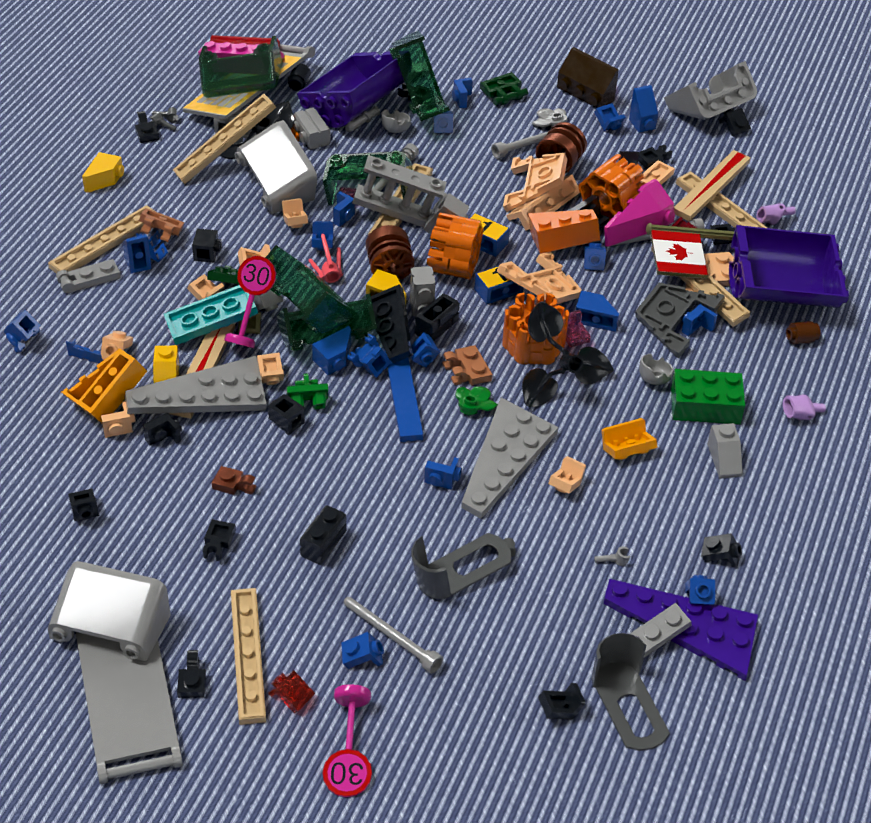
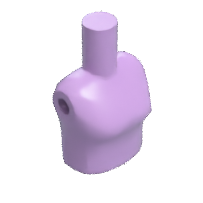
[756,203,796,225]
[783,395,826,420]

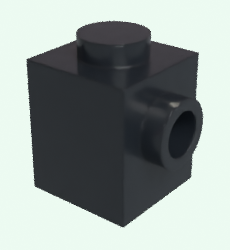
[192,228,222,263]

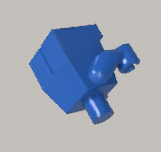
[3,309,41,353]
[347,334,392,378]

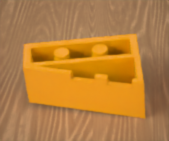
[61,348,147,423]

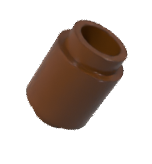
[786,321,821,344]

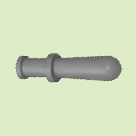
[345,106,380,132]

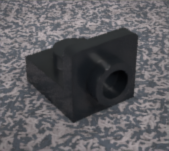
[143,413,182,446]

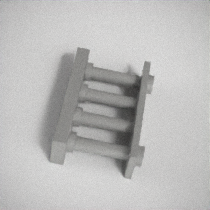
[352,155,447,227]

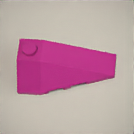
[604,179,675,247]

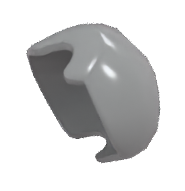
[381,109,411,133]
[639,354,674,385]

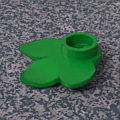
[455,386,498,415]

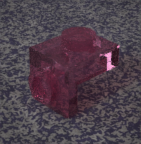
[566,310,591,347]

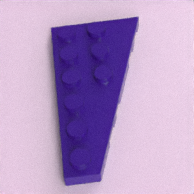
[603,579,758,681]

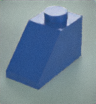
[629,85,658,133]
[122,234,151,274]
[574,290,619,332]
[312,326,351,375]

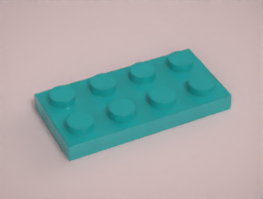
[163,285,259,345]

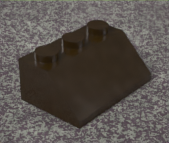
[557,47,619,108]

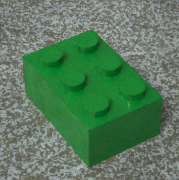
[671,369,745,425]

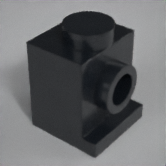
[268,394,305,435]

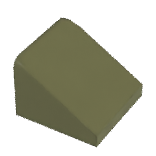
[238,312,262,334]

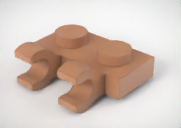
[139,208,185,242]
[442,345,493,385]

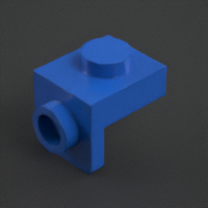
[452,78,473,108]
[594,103,626,131]
[432,108,453,133]
[333,191,355,227]
[312,221,333,251]
[584,242,606,270]
[682,304,717,337]
[411,333,440,367]
[424,457,462,490]
[685,575,715,605]
[341,632,384,669]

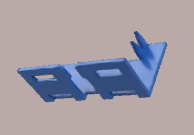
[136,230,168,262]
[66,339,103,363]

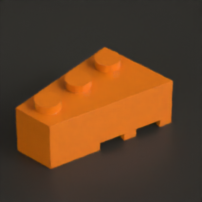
[528,209,600,254]

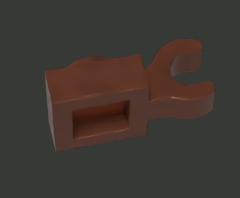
[212,466,256,495]

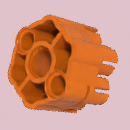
[578,154,646,224]
[427,212,483,280]
[502,292,569,365]

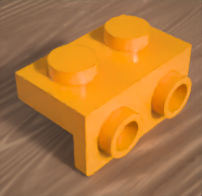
[601,418,657,460]

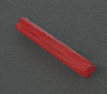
[210,35,280,49]

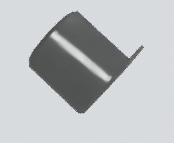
[411,533,511,599]
[591,633,670,751]

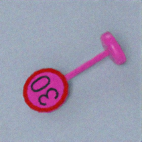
[224,256,276,348]
[323,684,372,798]

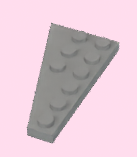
[125,356,267,414]
[461,397,558,519]

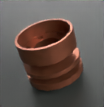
[535,122,587,173]
[366,225,415,280]

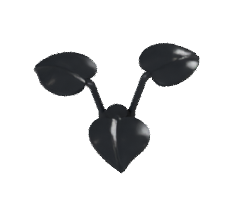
[220,101,294,159]
[522,301,614,407]

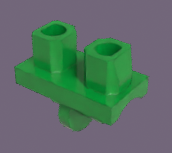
[287,373,328,409]

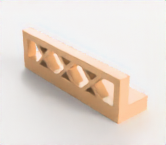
[506,175,580,230]

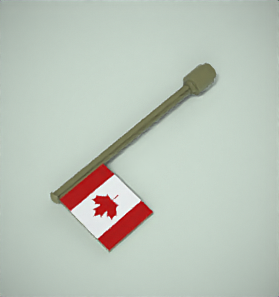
[646,223,826,279]

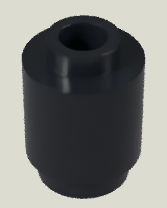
[288,63,311,91]

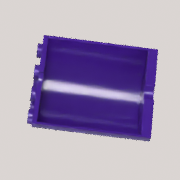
[297,51,411,128]
[729,225,849,308]

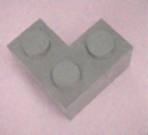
[423,193,469,234]

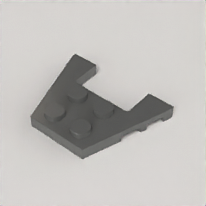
[635,282,725,358]

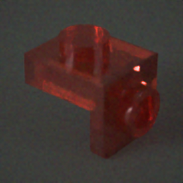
[268,670,315,714]

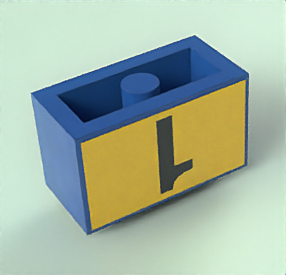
[470,213,510,257]
[474,261,524,305]

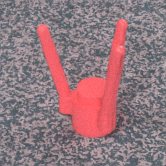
[308,234,343,283]

